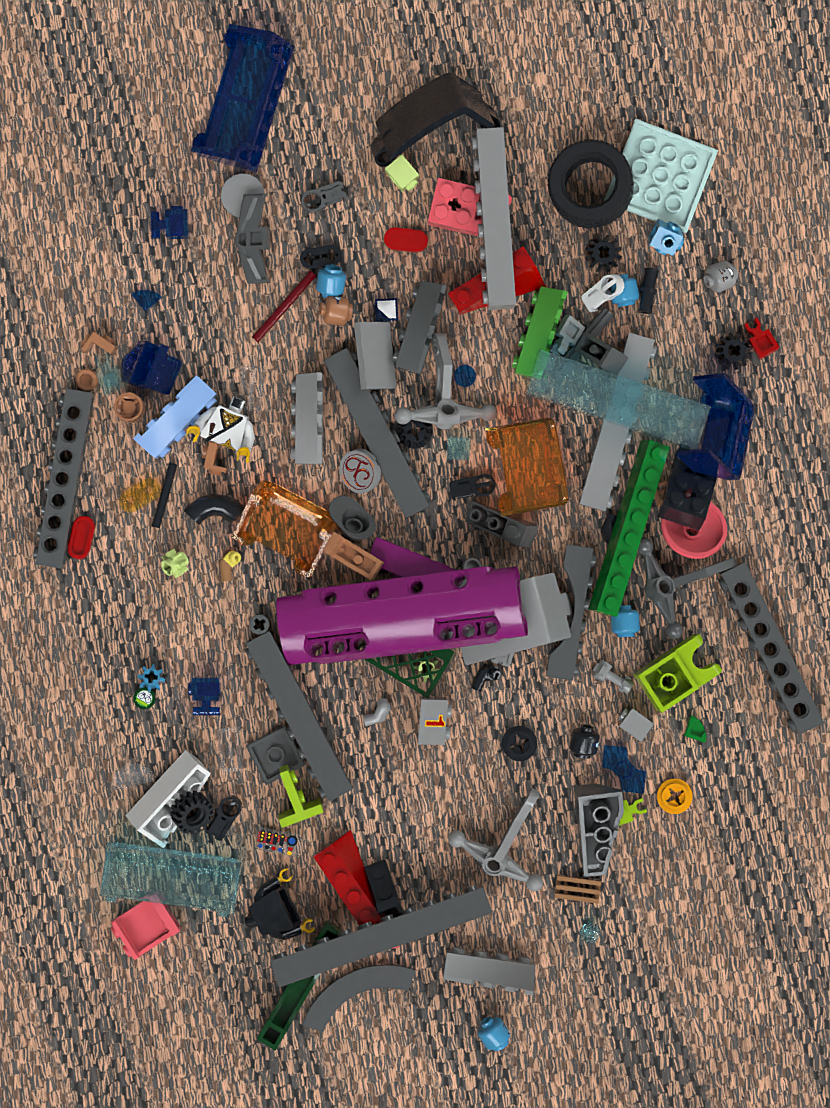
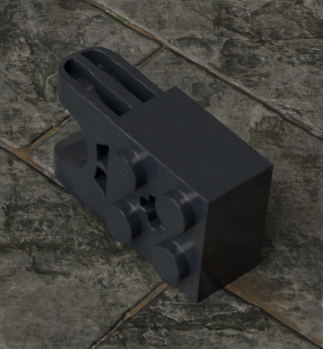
[657,444,722,531]

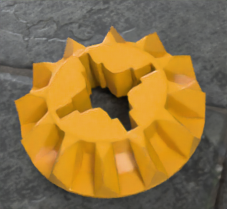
[657,778,693,814]

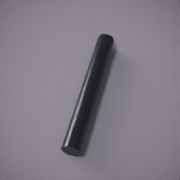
[152,462,178,529]

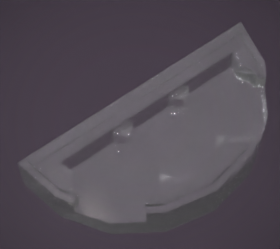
[112,763,156,791]

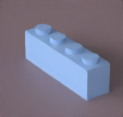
[133,375,218,459]

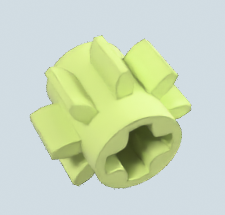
[161,549,189,578]
[414,655,440,683]

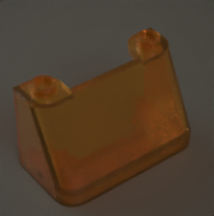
[486,418,568,517]
[231,480,338,578]

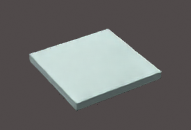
[604,119,718,233]

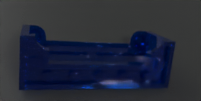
[191,24,295,173]

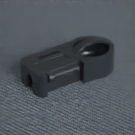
[449,474,495,501]
[205,795,243,841]

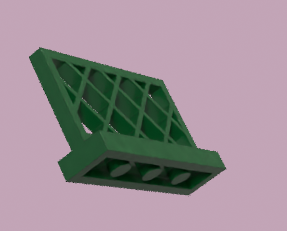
[358,642,457,698]

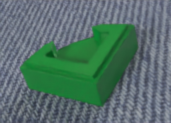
[683,715,706,743]

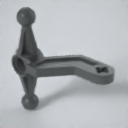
[638,537,737,639]

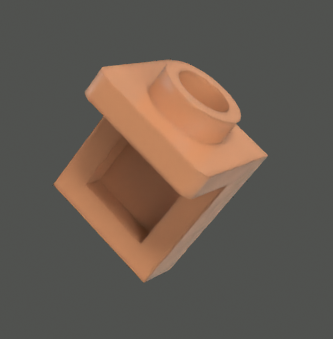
[81,331,118,356]
[202,442,228,476]

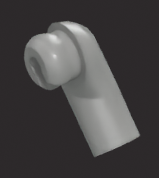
[363,698,391,726]

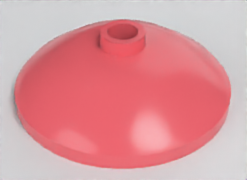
[661,502,727,559]

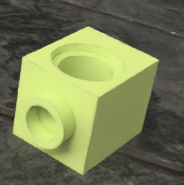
[385,155,419,192]

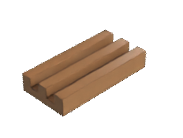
[554,875,601,904]

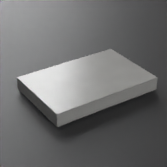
[354,322,397,390]

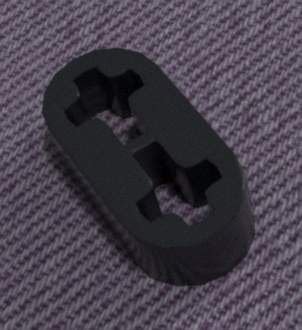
[300,245,342,270]

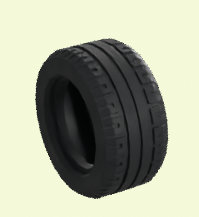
[547,139,634,229]

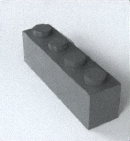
[392,281,447,376]

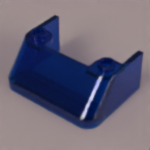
[677,373,754,481]

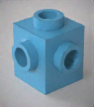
[648,219,684,256]

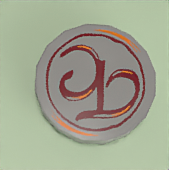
[339,449,381,494]

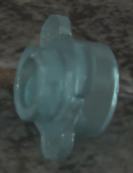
[580,920,600,944]

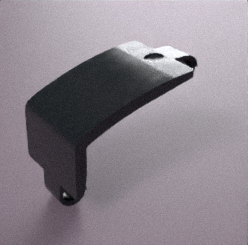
[370,73,501,167]

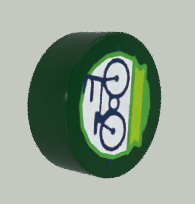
[133,687,156,709]

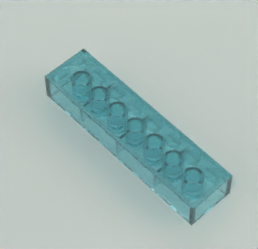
[524,349,711,450]

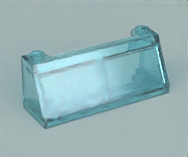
[99,841,244,918]

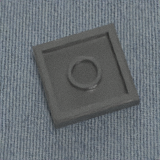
[246,725,306,785]

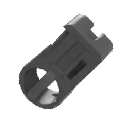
[301,181,347,214]

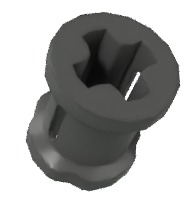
[249,615,270,634]

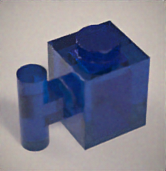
[150,206,190,240]
[188,677,221,716]

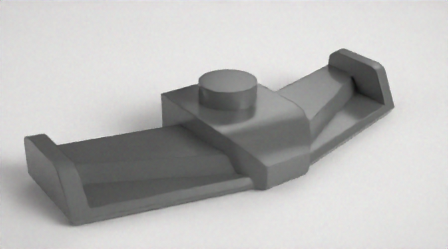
[235,193,270,284]

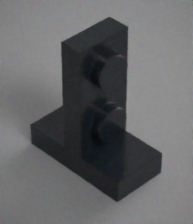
[364,859,404,918]

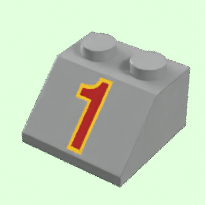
[418,697,452,745]

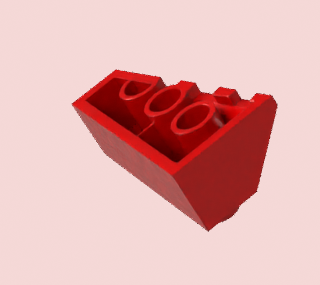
[448,246,546,315]
[313,830,382,926]

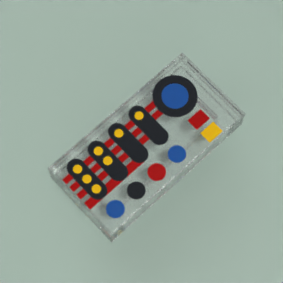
[255,826,303,857]

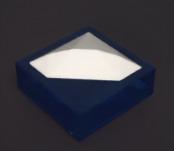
[375,298,398,322]

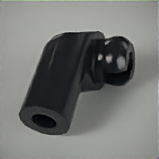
[601,513,617,544]
[471,666,501,692]

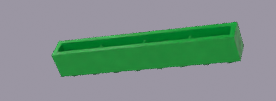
[588,440,670,617]

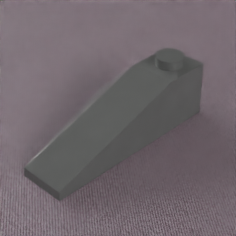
[574,783,624,878]

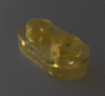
[119,478,161,513]

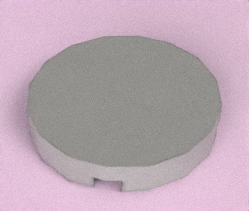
[221,173,265,218]

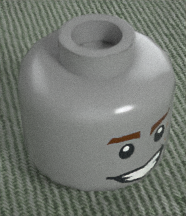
[703,260,738,293]

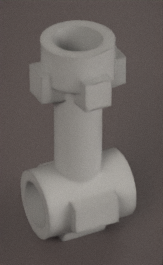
[592,660,634,694]

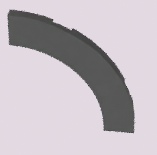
[302,964,416,1032]

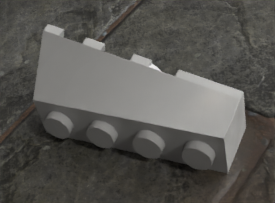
[291,372,323,465]
[443,947,536,996]

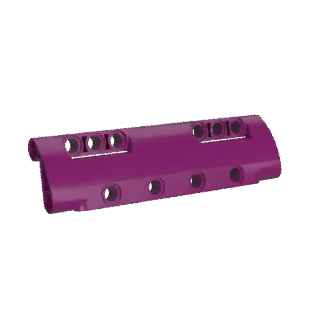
[276,566,528,665]

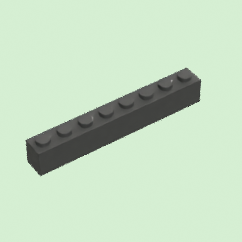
[323,348,431,519]
[245,631,353,802]

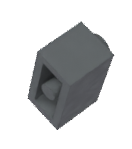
[574,331,629,377]

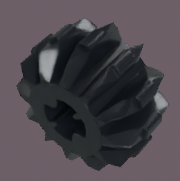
[585,235,622,273]
[714,332,752,370]

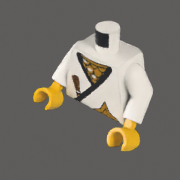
[185,396,255,463]

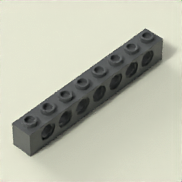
[33,389,95,569]
[718,562,824,734]

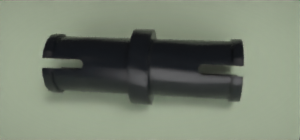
[638,268,659,314]

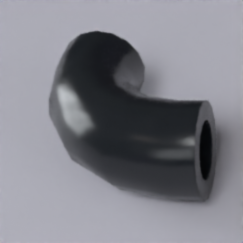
[184,493,246,525]

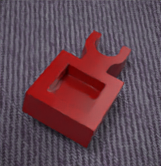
[744,318,779,360]

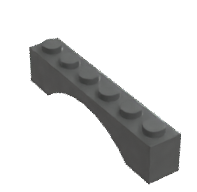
[545,544,596,681]

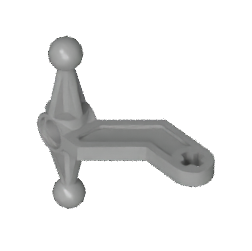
[394,333,497,430]
[448,788,543,891]

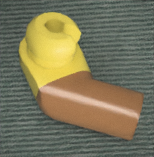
[219,551,241,582]

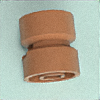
[114,392,146,423]

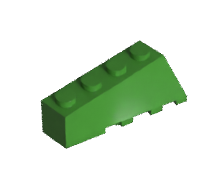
[512,287,568,381]

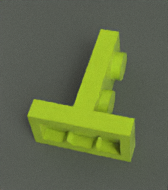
[278,764,324,828]

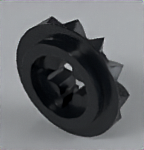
[397,420,433,449]
[502,726,537,761]

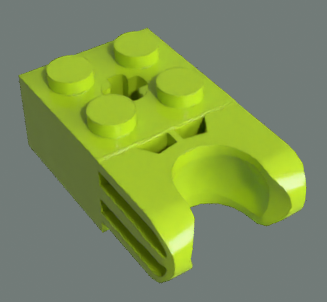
[633,634,722,713]

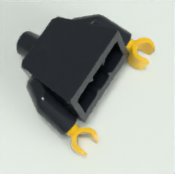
[245,869,315,940]

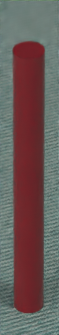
[252,271,317,343]

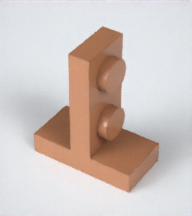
[322,532,384,581]

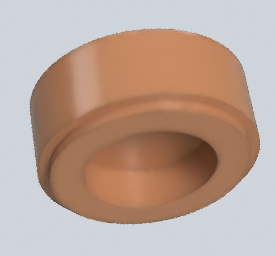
[75,369,98,392]

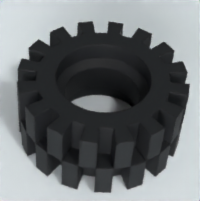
[170,790,214,834]

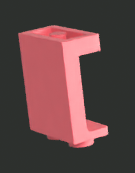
[111,891,182,960]

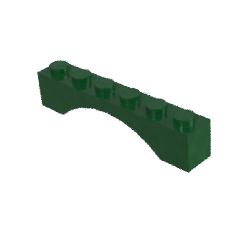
[256,920,344,1051]

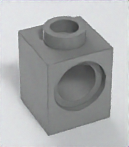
[617,707,654,742]

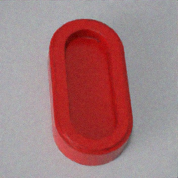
[384,227,428,253]
[67,516,96,560]

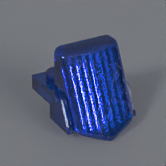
[122,340,182,395]

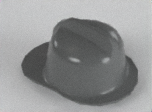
[329,496,376,542]

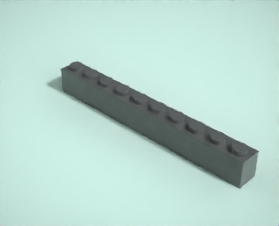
[270,885,492,988]

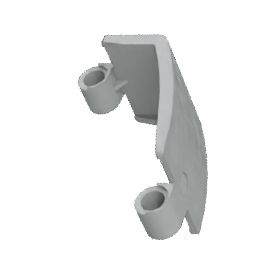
[445,573,573,665]

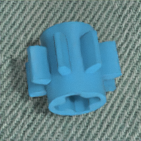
[137,664,165,693]

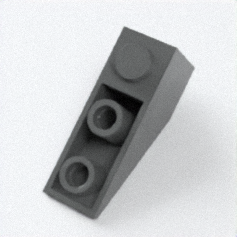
[465,501,539,547]

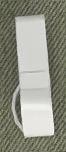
[582,274,624,312]

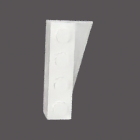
[125,750,211,848]

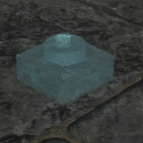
[447,437,470,460]

